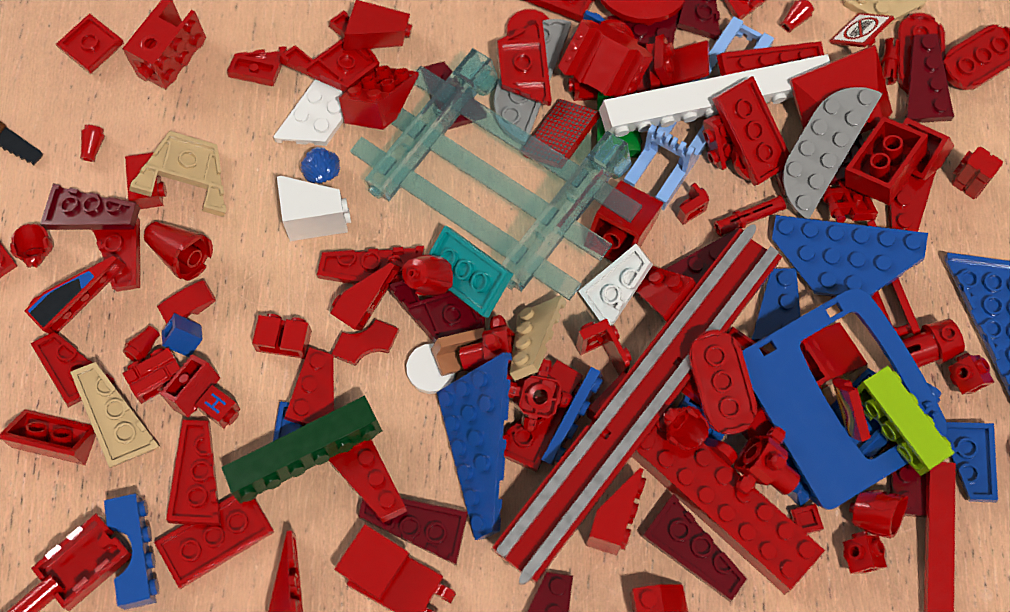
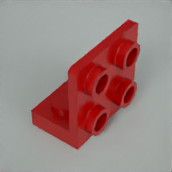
[654,34,709,88]

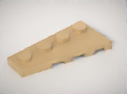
[510,295,567,381]
[70,362,160,468]

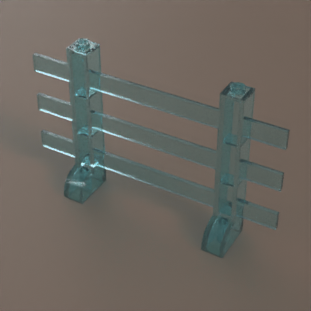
[350,48,642,301]

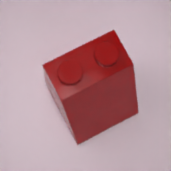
[584,180,664,262]

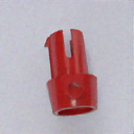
[902,319,965,368]

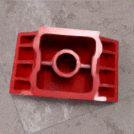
[558,19,653,98]

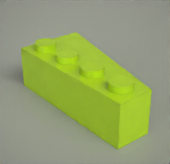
[857,366,954,476]

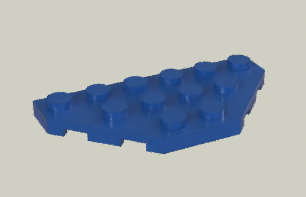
[772,215,928,297]

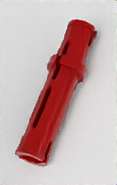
[714,195,786,236]

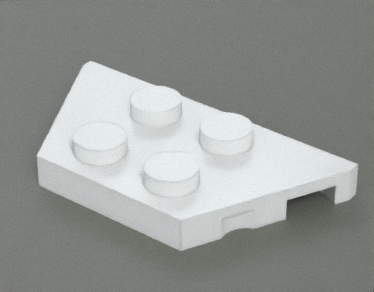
[273,79,344,146]

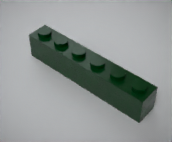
[221,395,383,504]

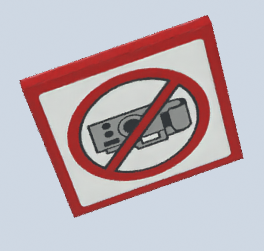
[830,13,894,48]

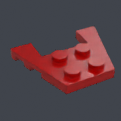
[280,11,380,92]

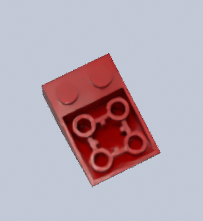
[339,65,419,130]
[800,322,868,390]
[586,468,646,556]

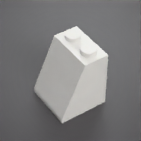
[277,176,351,241]

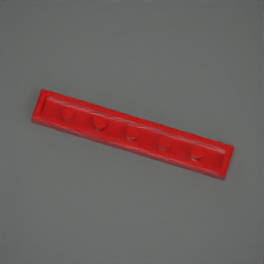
[924,462,956,612]

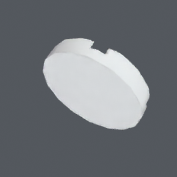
[406,343,457,394]

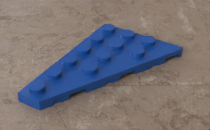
[945,253,1010,397]
[437,353,512,540]

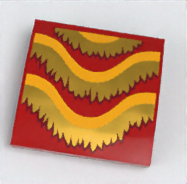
[832,378,871,442]

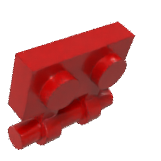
[822,181,878,223]

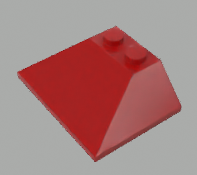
[789,45,893,134]

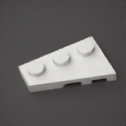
[578,244,653,326]

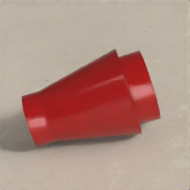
[781,0,814,33]
[80,125,105,162]
[123,326,160,362]

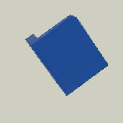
[162,313,203,357]

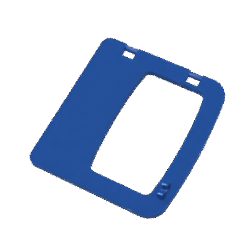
[742,289,947,510]

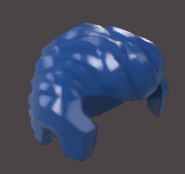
[300,147,340,183]

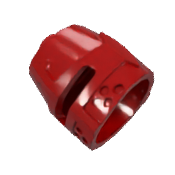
[402,255,453,296]
[849,490,908,539]

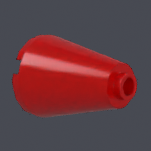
[144,221,213,281]

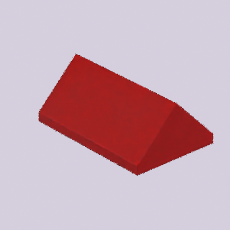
[0,409,96,465]

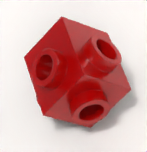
[948,353,994,395]
[842,531,887,574]

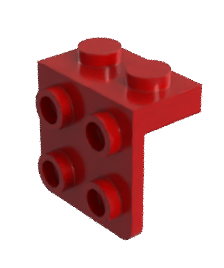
[576,318,632,375]

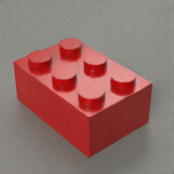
[845,116,928,205]

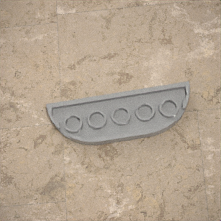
[494,19,572,146]
[782,87,883,219]

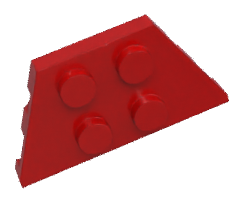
[497,18,552,106]

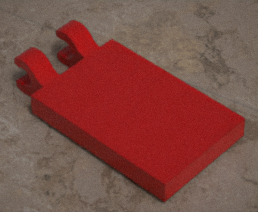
[346,557,456,612]

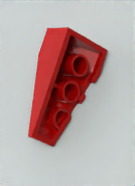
[268,530,303,612]

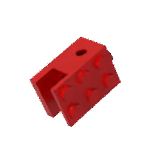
[122,0,206,90]

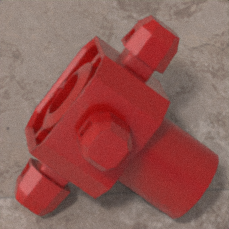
[459,315,515,381]
[508,358,573,431]
[734,426,800,495]

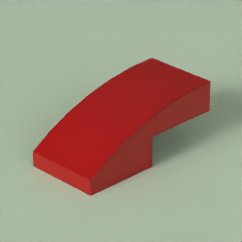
[157,280,216,324]

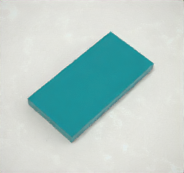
[428,226,514,318]

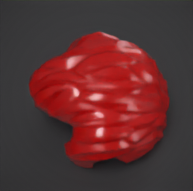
[10,223,54,268]
[663,406,709,450]

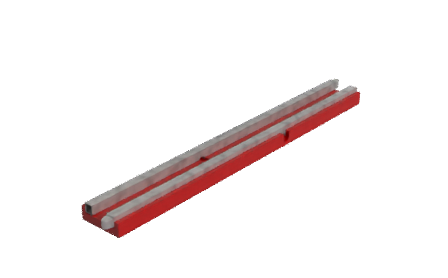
[492,224,782,585]

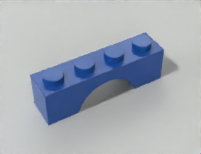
[104,493,159,610]

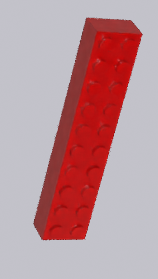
[587,371,825,595]

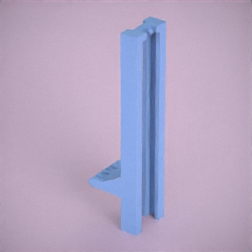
[624,17,774,210]

